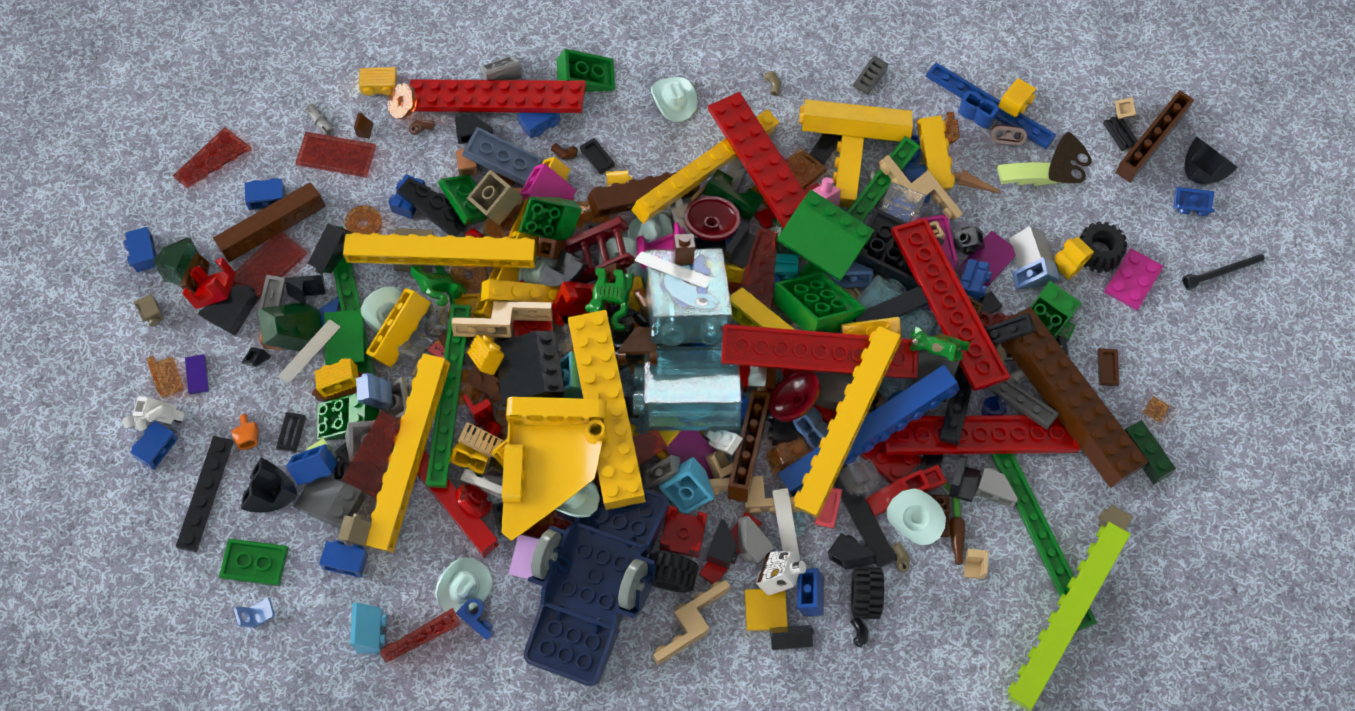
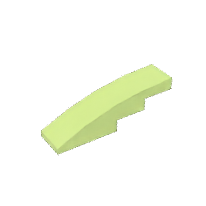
[997,162,1060,186]

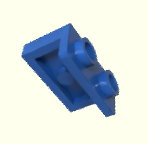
[1173,187,1214,216]

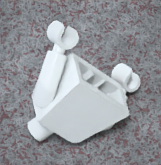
[123,396,184,431]

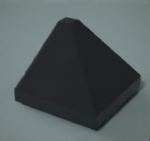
[242,347,271,367]

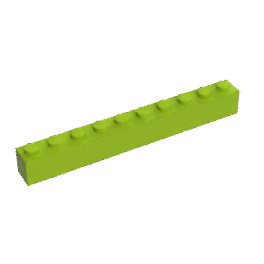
[1007,521,1131,711]

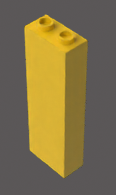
[799,99,913,142]

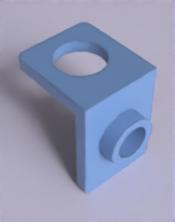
[234,598,275,628]

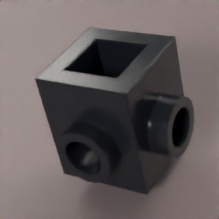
[954,226,985,255]

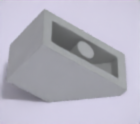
[975,468,1018,508]
[738,516,774,563]

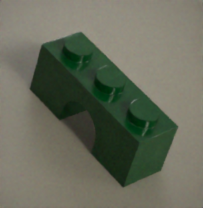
[703,169,764,222]
[1125,420,1176,485]

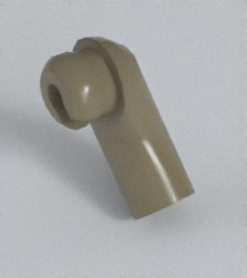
[764,71,781,96]
[892,542,910,572]

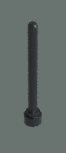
[1182,254,1265,290]

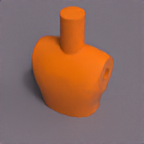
[231,414,259,450]

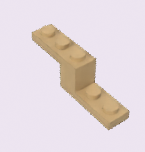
[878,155,963,221]
[451,301,553,338]
[709,476,800,515]
[653,580,730,666]

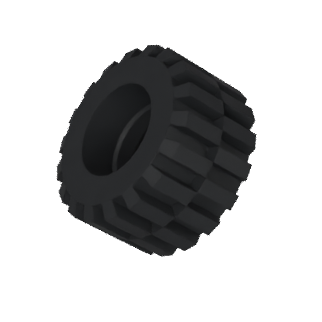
[1080,221,1127,273]
[648,552,699,593]
[851,566,884,619]

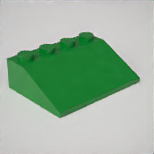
[777,189,874,281]
[773,272,866,333]

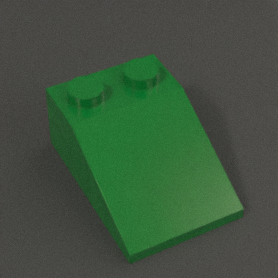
[556,49,615,92]

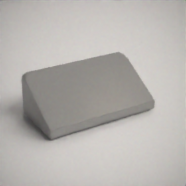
[644,455,680,490]

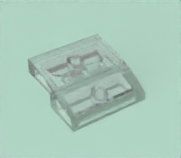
[880,182,926,223]

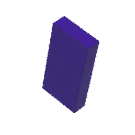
[185,354,209,395]

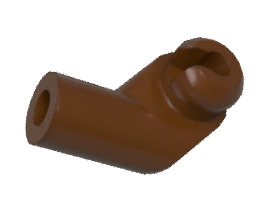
[409,119,435,135]
[551,143,578,160]

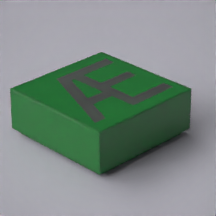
[1051,318,1076,341]

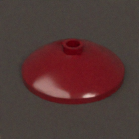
[684,196,740,241]
[769,371,821,422]

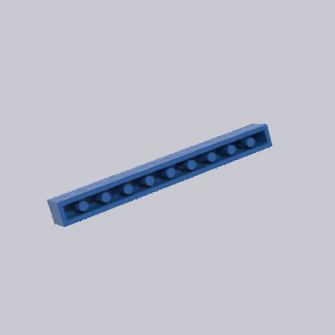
[778,365,960,496]

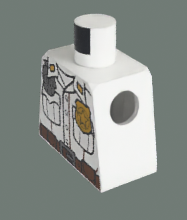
[756,551,806,595]

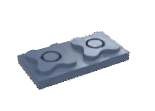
[462,127,543,186]

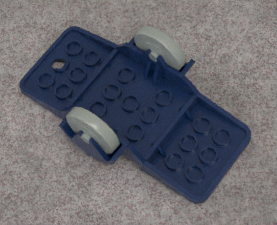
[524,478,669,687]

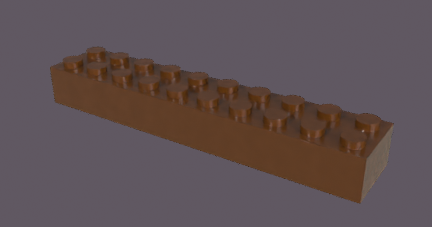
[1002,307,1149,488]

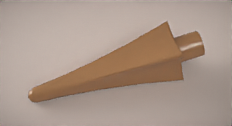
[953,169,1000,194]

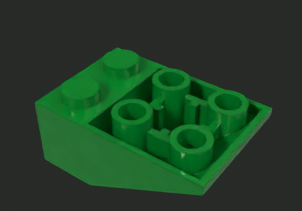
[519,196,582,241]
[1031,281,1082,338]
[317,393,379,441]

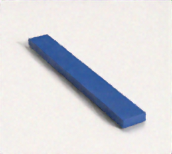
[925,62,1056,149]

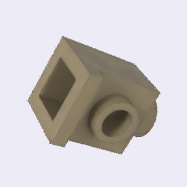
[134,294,165,327]

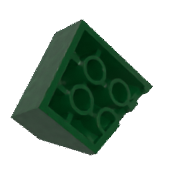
[258,302,322,351]

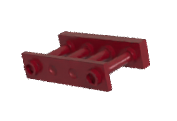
[563,216,636,283]

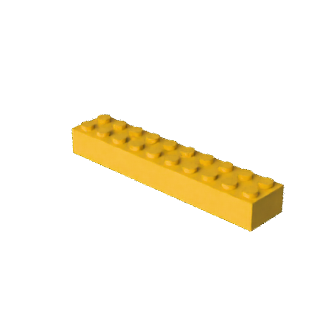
[568,310,646,510]

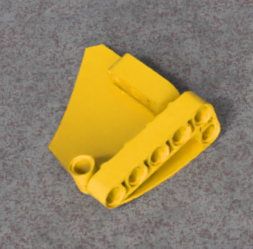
[502,397,607,541]

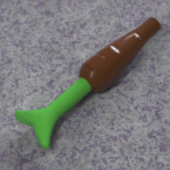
[943,484,965,565]

